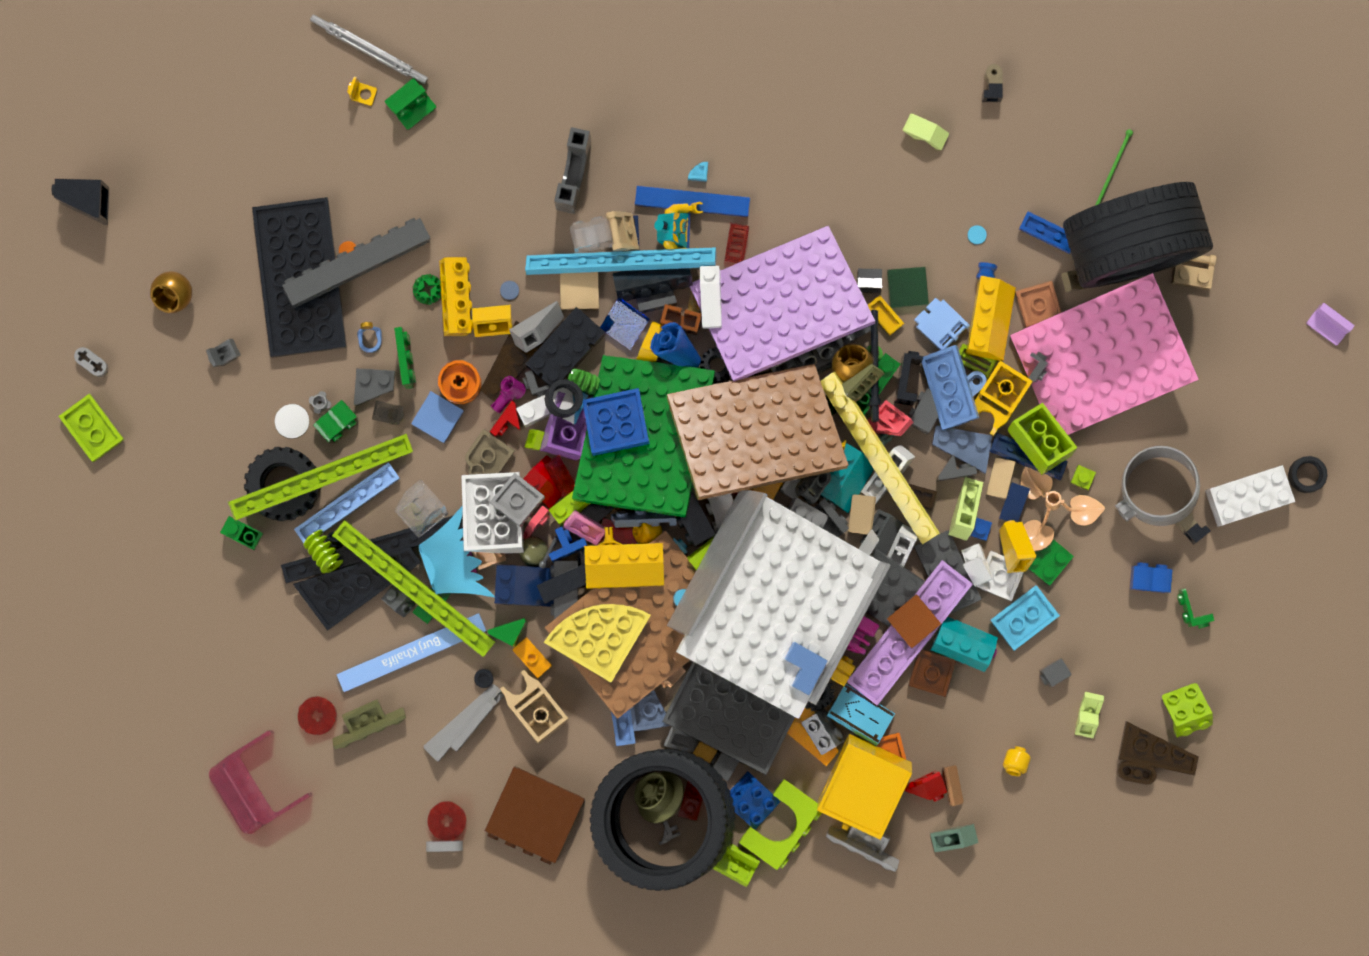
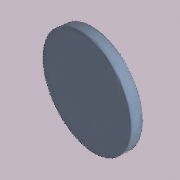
[500,281,519,300]

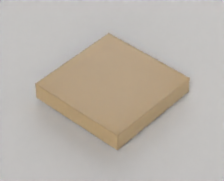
[560,272,599,310]

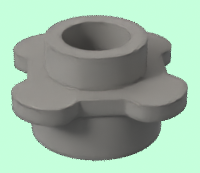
[309,391,331,414]

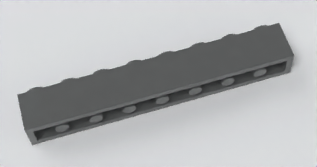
[282,218,431,309]

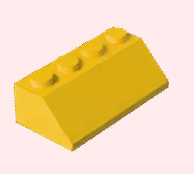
[966,276,1016,361]
[584,543,664,589]

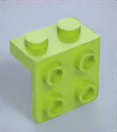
[1162,683,1213,738]

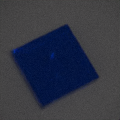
[600,298,650,350]

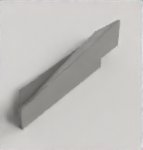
[424,684,504,762]

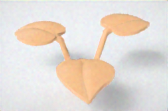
[1021,466,1105,552]

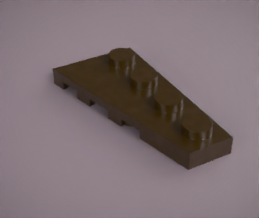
[480,321,543,402]
[1118,721,1199,776]

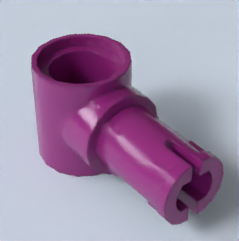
[491,376,526,414]

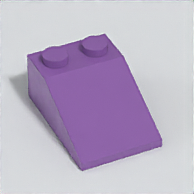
[540,392,587,461]

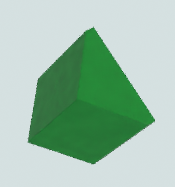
[487,618,528,647]

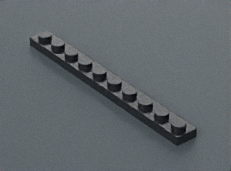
[281,515,463,584]

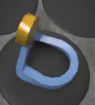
[357,322,382,353]

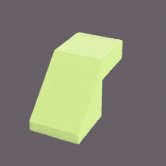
[903,114,949,150]
[1075,692,1104,739]

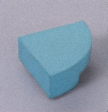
[688,162,708,182]

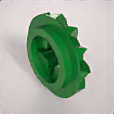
[412,274,441,305]

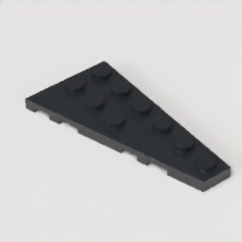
[293,547,421,631]

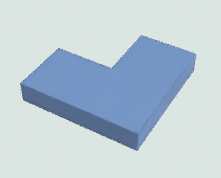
[785,642,828,695]

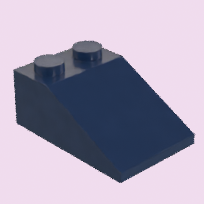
[494,565,554,607]

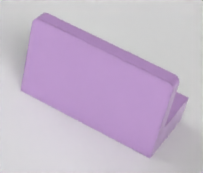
[1306,303,1354,346]

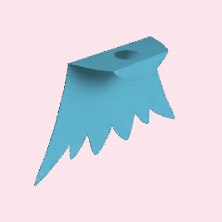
[419,506,495,597]

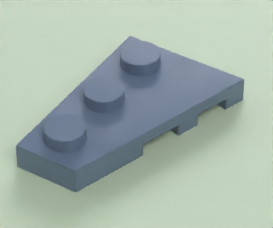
[932,426,992,474]
[611,510,677,528]
[630,690,669,731]

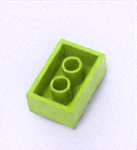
[1008,403,1077,475]

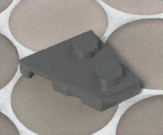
[354,368,395,406]

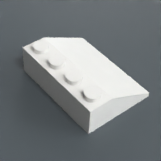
[462,472,524,554]

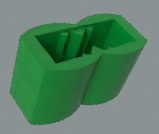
[313,400,358,443]

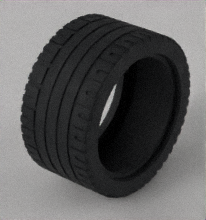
[1063,182,1213,288]
[590,749,735,891]

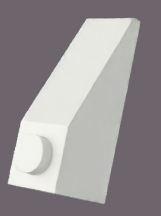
[700,266,722,329]
[516,388,567,428]
[861,445,915,504]
[887,524,918,567]

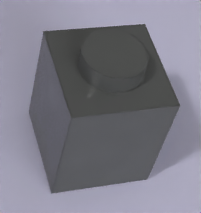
[1039,658,1072,687]

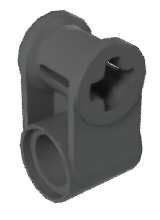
[795,472,831,504]

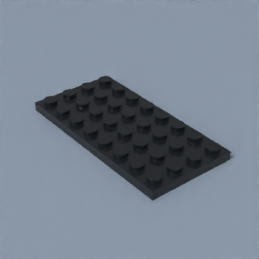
[252,197,347,358]

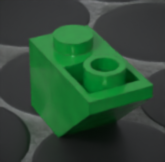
[220,516,264,551]

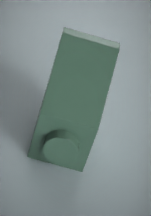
[930,824,979,852]

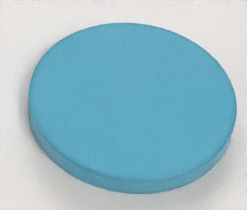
[967,225,987,244]

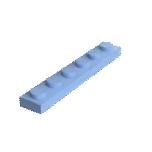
[294,462,400,543]

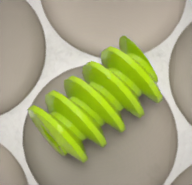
[303,529,343,573]

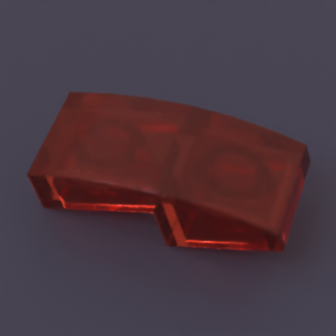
[678,781,703,822]

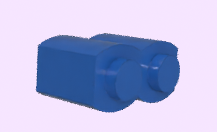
[1130,563,1173,593]

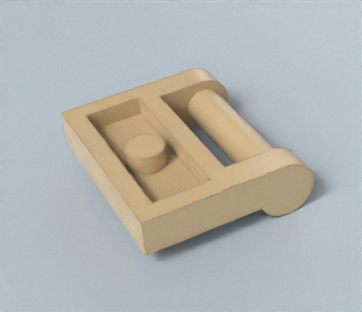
[606,211,639,251]
[1172,255,1216,290]

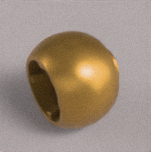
[150,271,192,313]
[832,344,873,383]

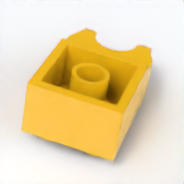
[970,361,1033,436]

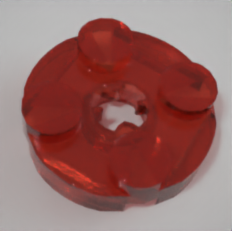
[298,696,337,735]
[427,801,467,840]

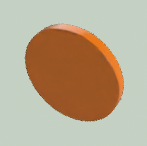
[339,241,356,254]

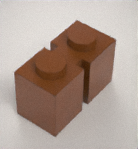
[660,304,702,335]

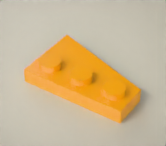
[787,708,839,766]

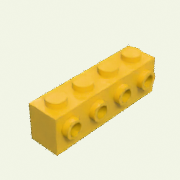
[439,257,473,336]

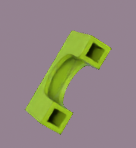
[739,779,822,870]

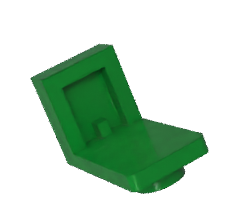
[1177,588,1215,629]

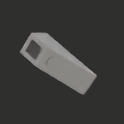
[509,301,564,352]

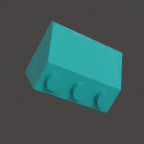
[820,443,874,513]
[931,616,998,672]

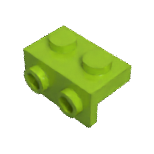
[713,844,760,887]

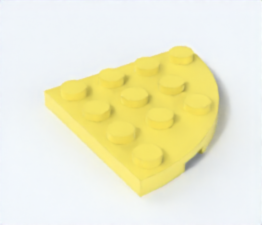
[544,604,651,683]

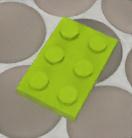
[58,393,125,463]

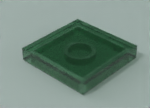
[887,267,929,308]

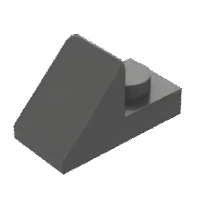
[937,454,977,482]

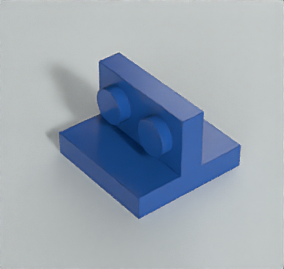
[549,527,588,563]

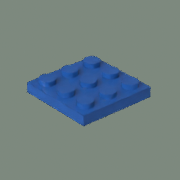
[583,388,650,456]

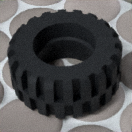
[244,447,320,521]

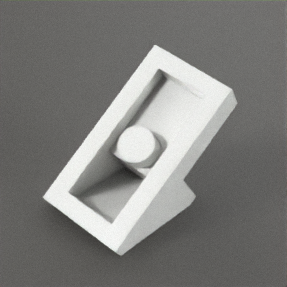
[961,543,993,587]

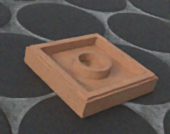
[1015,281,1062,328]

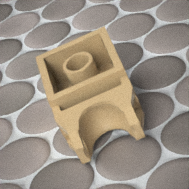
[500,670,569,745]

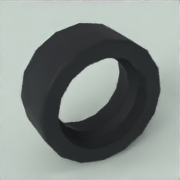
[544,379,583,418]
[1288,456,1328,493]

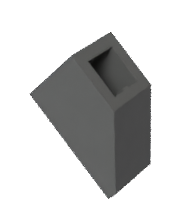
[908,388,938,435]

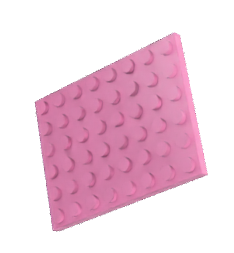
[1010,273,1199,435]

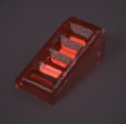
[724,222,749,263]

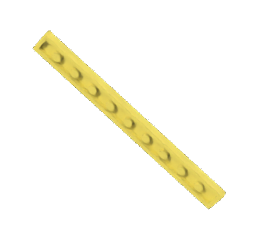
[820,372,940,544]

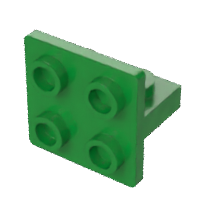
[385,79,437,130]

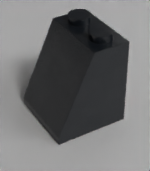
[51,179,110,225]

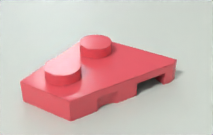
[868,400,913,436]
[523,505,550,539]

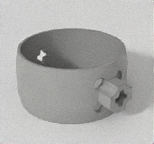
[1115,446,1200,526]

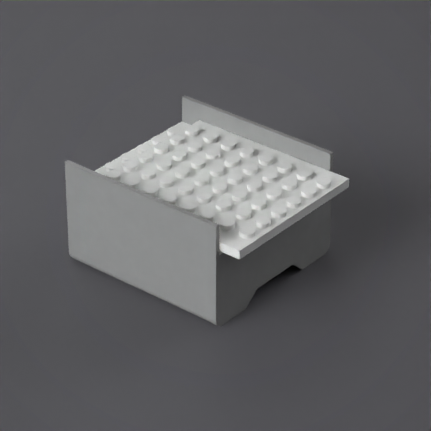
[667,490,891,719]

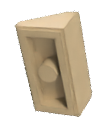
[986,458,1015,500]
[848,495,876,535]

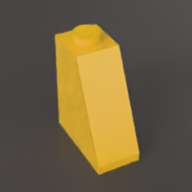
[999,520,1036,573]

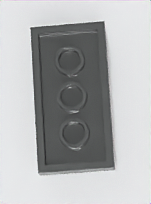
[913,530,982,615]

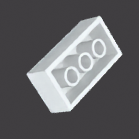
[1205,465,1295,527]

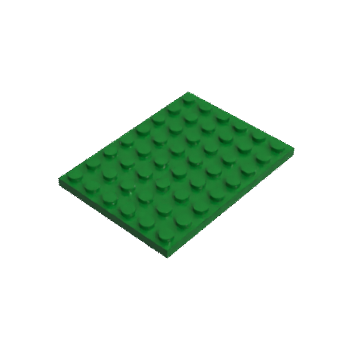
[572,355,715,517]

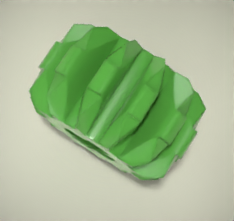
[567,369,600,395]

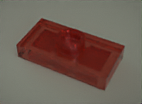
[544,455,575,498]

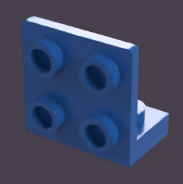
[730,771,780,829]

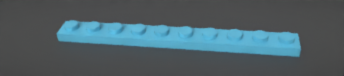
[525,247,716,275]

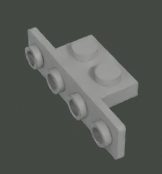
[826,825,899,872]

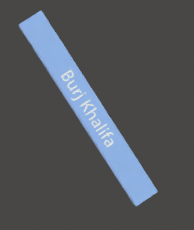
[336,613,486,692]

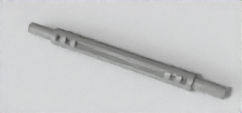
[310,14,429,84]

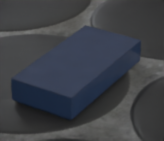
[999,482,1030,522]

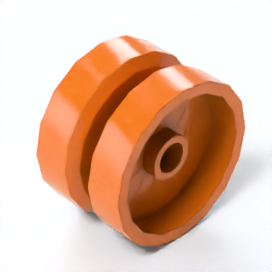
[438,360,482,405]

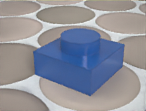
[970,517,992,541]

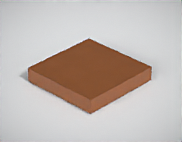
[887,594,941,648]

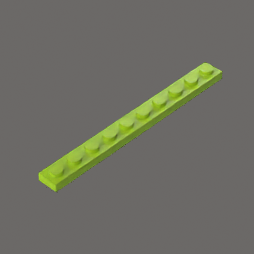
[228,434,413,520]
[332,520,496,657]

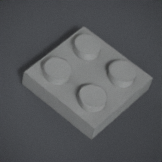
[490,473,545,527]

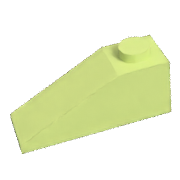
[949,477,983,541]

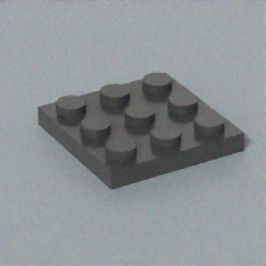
[866,549,924,627]

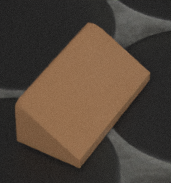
[942,765,963,806]

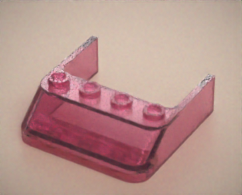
[209,730,313,834]

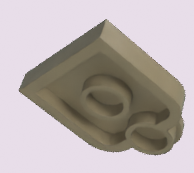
[465,429,515,475]

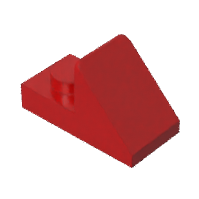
[490,401,521,438]

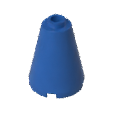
[650,322,701,368]

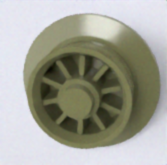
[634,771,684,823]

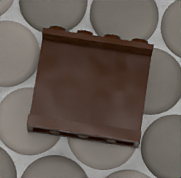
[484,766,585,865]

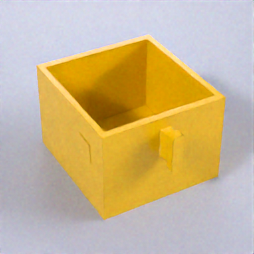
[817,734,912,840]

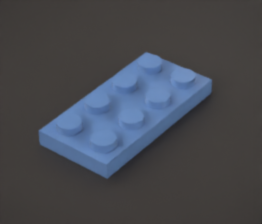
[922,345,980,430]

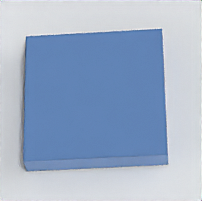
[411,391,464,444]

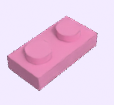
[564,510,605,545]

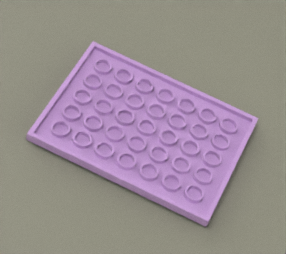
[690,226,875,382]

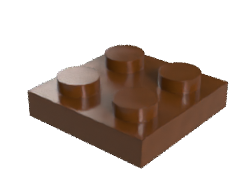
[908,649,956,697]

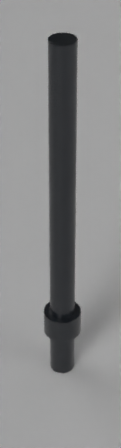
[869,310,881,422]

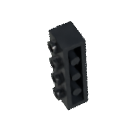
[612,268,693,302]

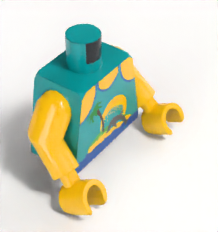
[654,202,703,249]

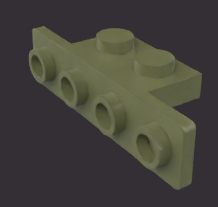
[332,699,406,749]

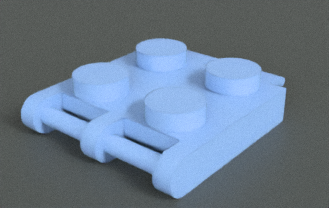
[914,298,970,350]

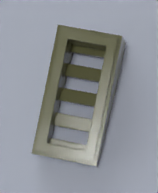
[842,364,884,402]

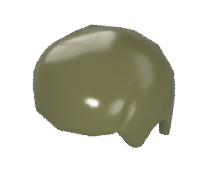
[520,537,548,567]

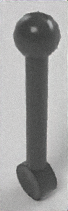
[539,536,559,568]

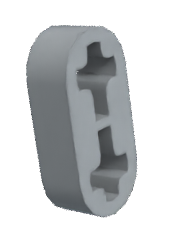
[74,347,108,377]
[426,840,463,852]

